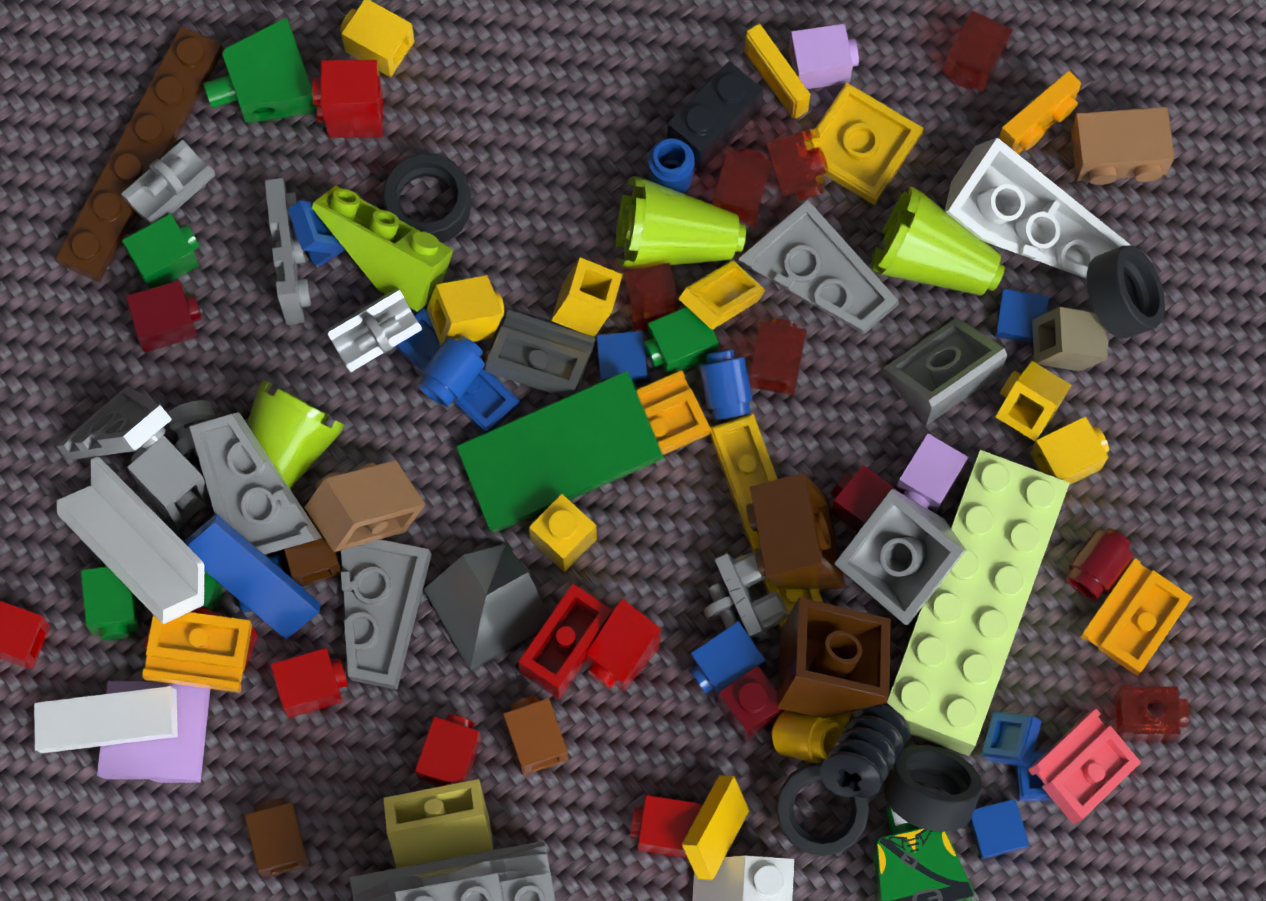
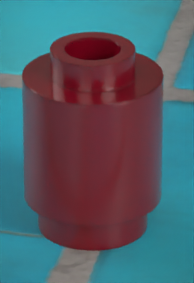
[1066,528,1134,601]

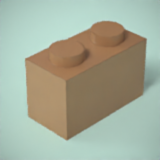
[1070,107,1174,185]
[305,460,426,552]

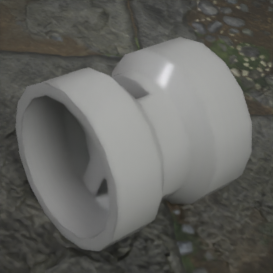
[167,400,216,462]

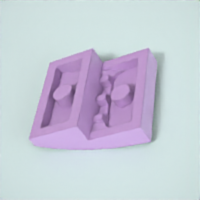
[97,681,210,783]

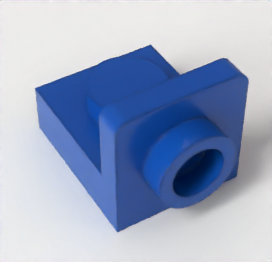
[287,200,345,266]

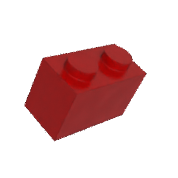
[312,60,383,138]
[518,584,613,700]

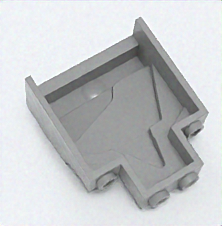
[350,841,556,901]

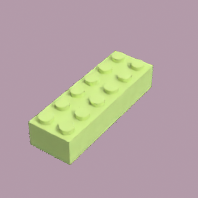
[887,450,1070,756]

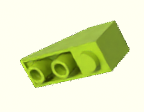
[312,185,454,312]

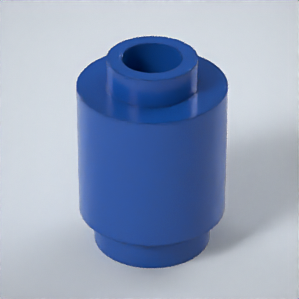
[648,139,694,194]
[418,336,485,408]
[699,349,753,420]

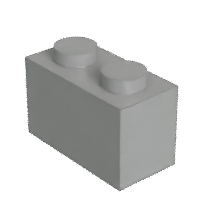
[127,435,211,531]

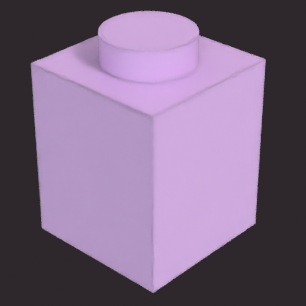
[789,24,859,89]
[896,434,969,514]

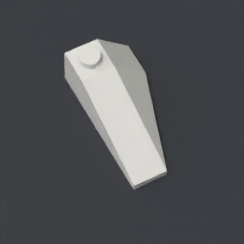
[945,138,1130,278]

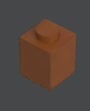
[503,696,569,776]

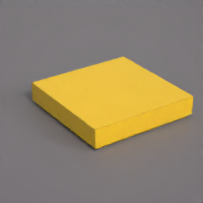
[798,82,924,205]

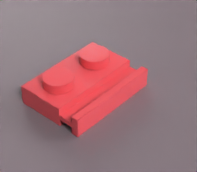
[1028,709,1141,824]

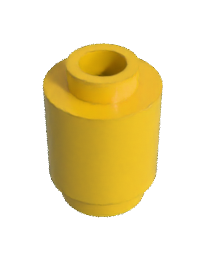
[772,710,843,763]

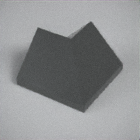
[424,544,549,672]

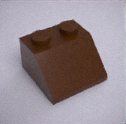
[746,473,846,589]
[777,597,891,718]

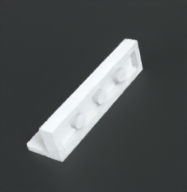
[57,456,204,624]

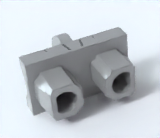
[122,140,215,225]
[325,288,422,372]
[703,552,789,642]

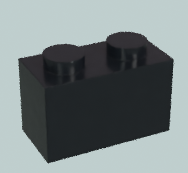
[667,61,763,172]

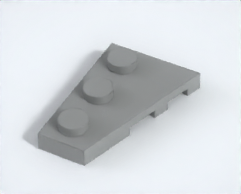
[265,178,311,325]
[738,200,899,334]
[56,386,172,460]
[189,412,322,554]
[341,539,432,690]

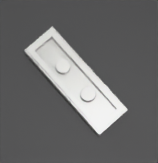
[34,686,178,753]

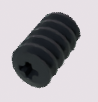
[820,702,911,798]

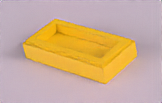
[744,23,811,119]
[679,260,766,330]
[682,775,749,880]

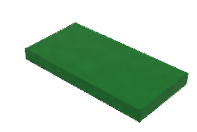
[456,371,665,534]

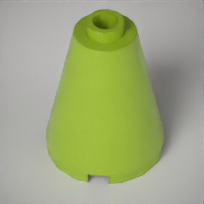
[616,176,746,269]
[870,187,1005,296]
[247,379,345,489]

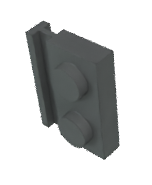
[485,309,596,398]

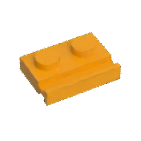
[999,71,1082,154]
[637,370,711,455]
[1080,558,1193,677]
[142,612,252,693]

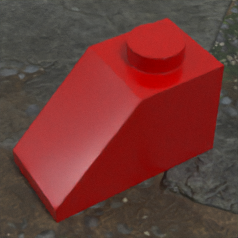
[586,599,661,693]

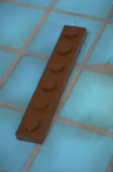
[56,26,223,283]

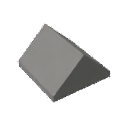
[883,318,1007,426]
[835,490,966,625]

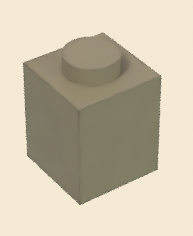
[1032,307,1108,371]

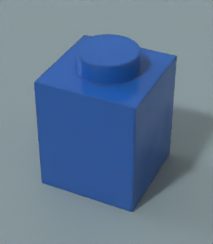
[689,621,766,698]

